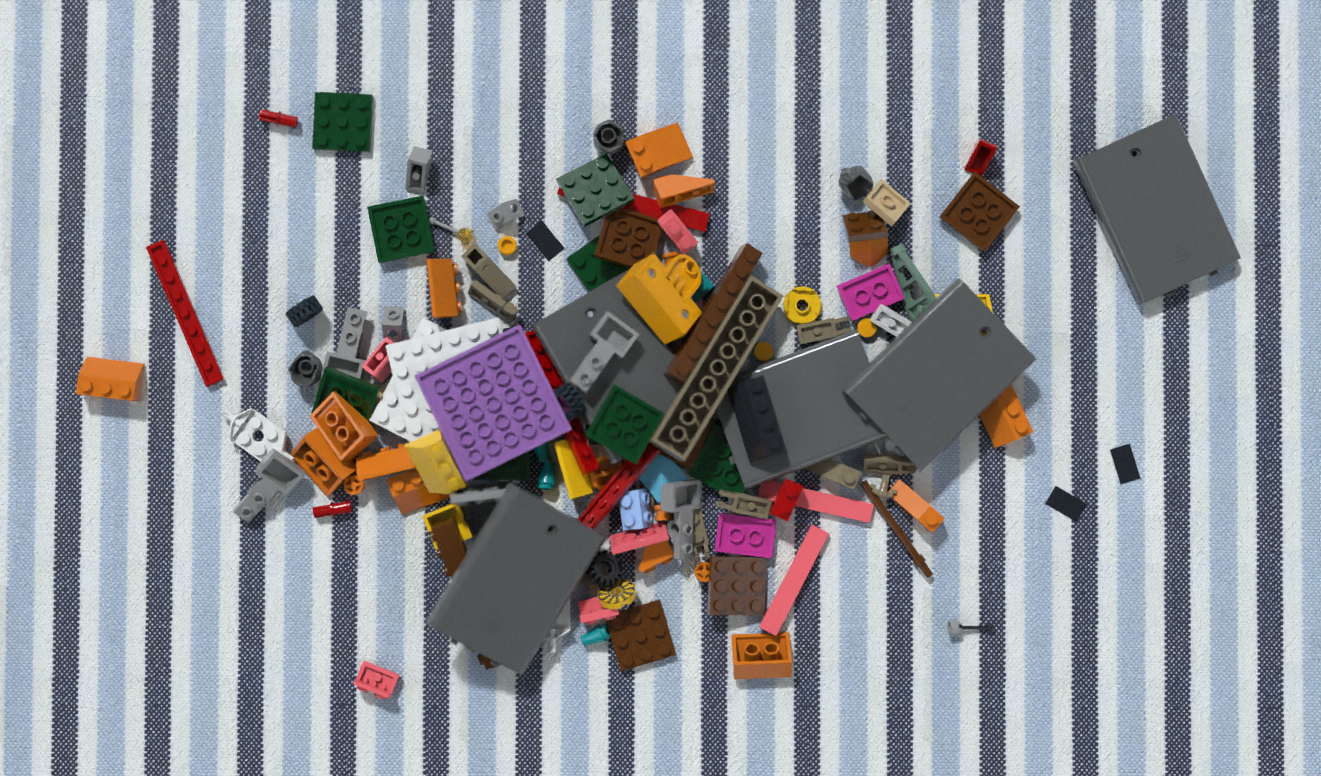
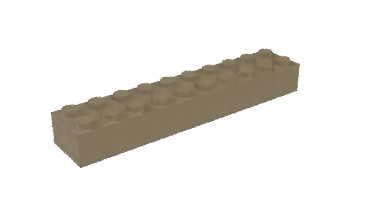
[649,275,783,462]

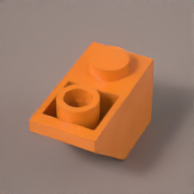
[639,540,674,574]

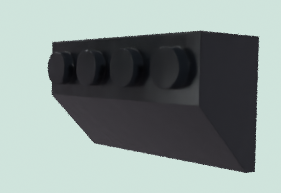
[728,375,787,463]

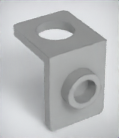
[487,199,525,230]
[382,306,404,341]

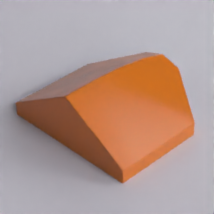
[849,229,888,266]
[589,456,623,491]

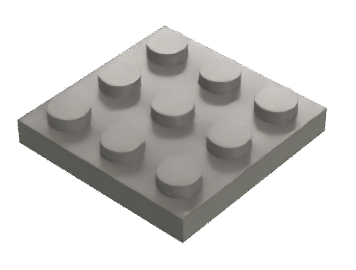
[450,480,513,506]

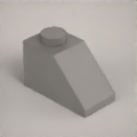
[405,146,432,194]

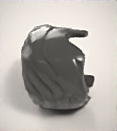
[593,119,624,154]
[838,166,874,201]
[288,350,323,388]

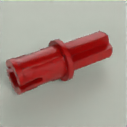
[259,109,298,129]
[313,501,352,518]

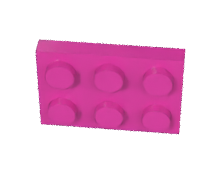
[836,263,905,321]
[714,513,777,558]

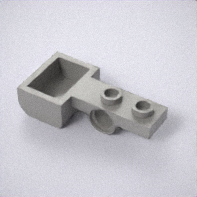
[320,307,368,380]
[569,311,639,392]
[233,449,305,523]
[661,479,700,560]

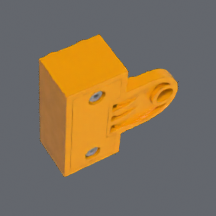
[616,253,702,344]

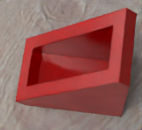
[964,139,998,176]

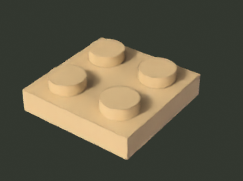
[862,179,911,226]

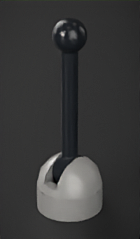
[948,620,995,636]

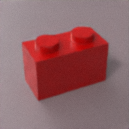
[769,478,804,522]

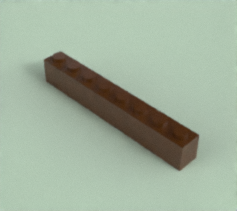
[664,243,763,384]
[430,517,501,670]

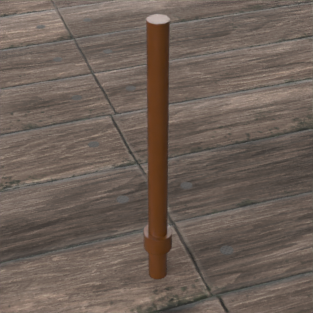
[860,480,933,578]

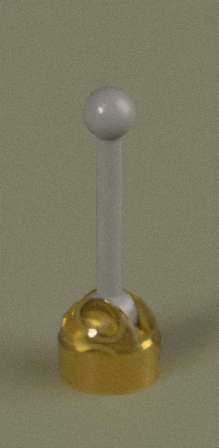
[429,217,473,244]

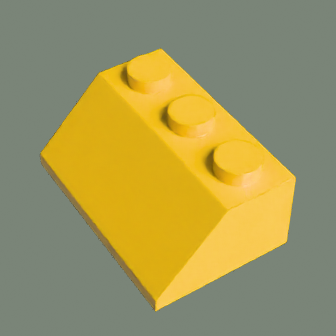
[404,429,466,494]
[554,440,594,499]

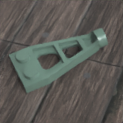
[890,244,936,322]

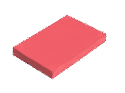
[609,521,669,555]

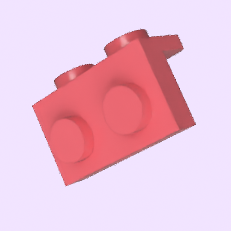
[578,596,619,625]
[353,660,400,699]

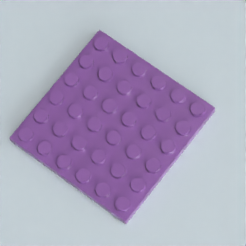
[414,325,572,481]

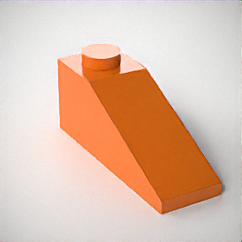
[652,174,715,208]
[888,479,945,533]

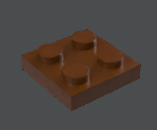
[842,210,887,242]

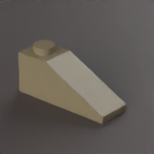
[804,459,862,490]

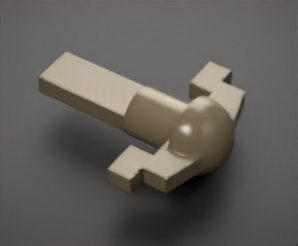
[870,474,897,498]

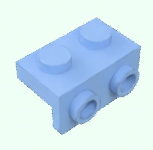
[619,488,652,530]

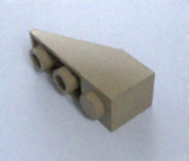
[461,243,517,299]

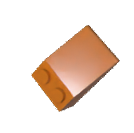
[625,122,693,180]
[310,391,378,461]

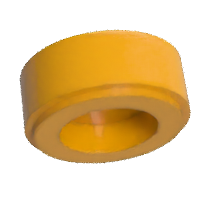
[498,236,517,256]
[857,318,877,338]
[754,342,773,361]

